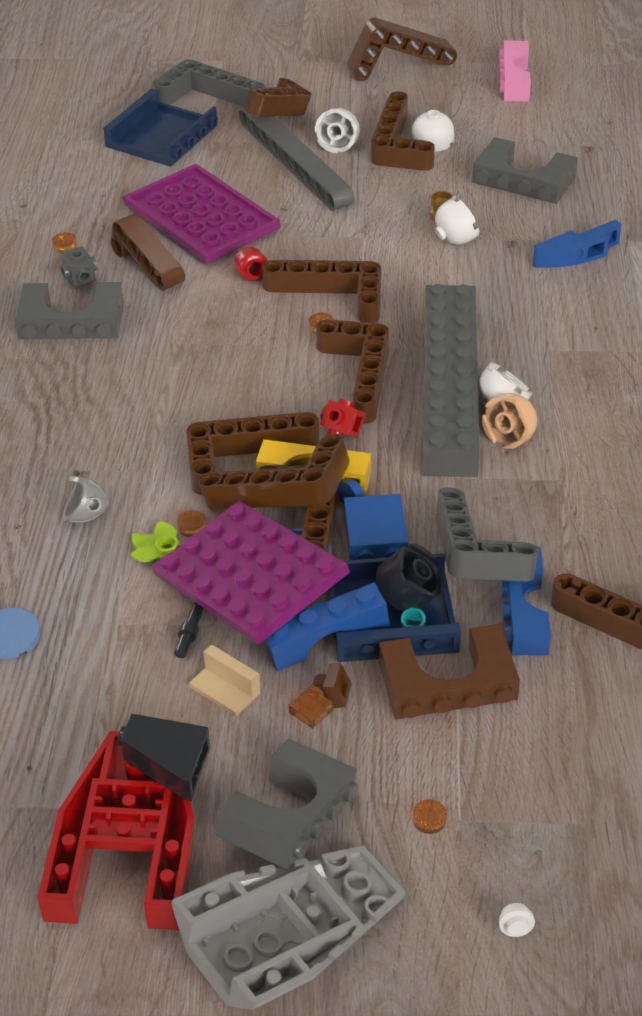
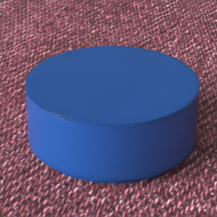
[338,479,364,504]

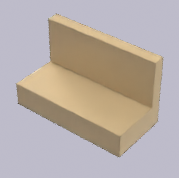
[189,644,261,717]

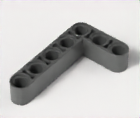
[154,60,265,107]
[436,487,539,581]

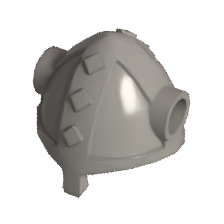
[62,475,109,523]

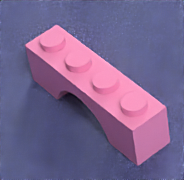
[499,41,531,102]

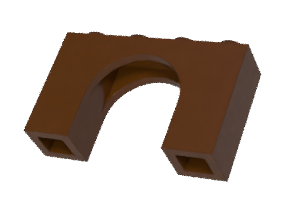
[379,624,520,720]

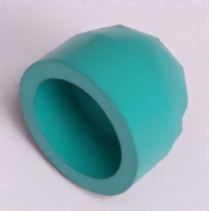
[401,608,426,627]

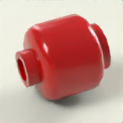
[234,247,268,281]

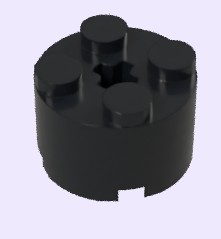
[376,544,446,612]

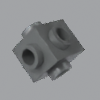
[60,246,98,287]

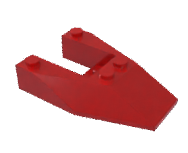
[37,731,195,930]

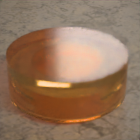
[52,232,77,252]
[309,312,334,334]
[177,510,206,537]
[413,799,447,834]

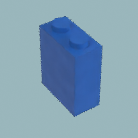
[344,494,409,560]

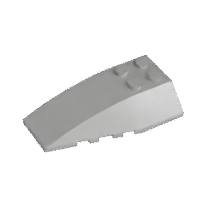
[171,845,406,1010]

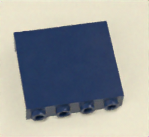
[103,88,218,167]
[328,553,461,662]

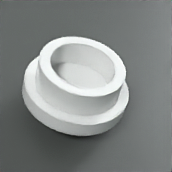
[499,903,535,937]

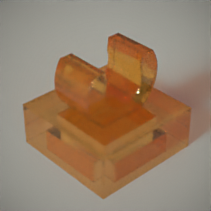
[289,684,333,729]

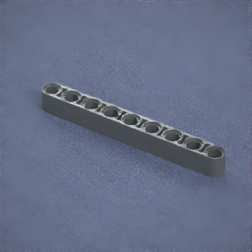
[239,108,355,211]

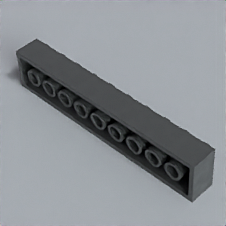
[423,284,479,477]

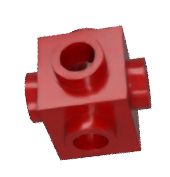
[320,398,366,438]

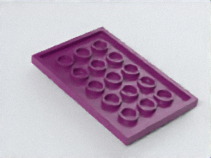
[123,164,280,264]
[151,501,350,645]

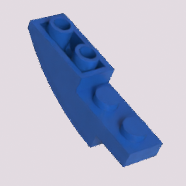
[533,219,622,268]

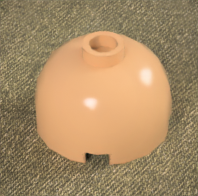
[482,393,537,449]

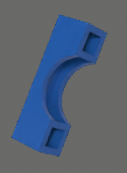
[501,547,551,655]
[264,583,390,671]

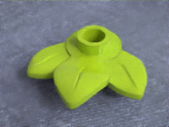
[130,521,181,562]

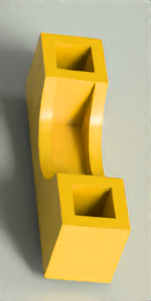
[256,440,371,496]

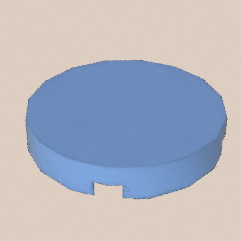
[0,608,41,659]

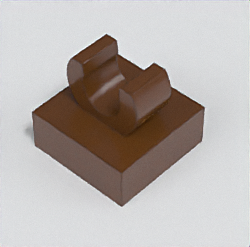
[313,663,352,708]

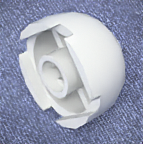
[315,108,360,153]
[411,110,455,152]
[435,196,479,245]
[478,362,533,406]

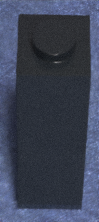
[118,713,210,801]

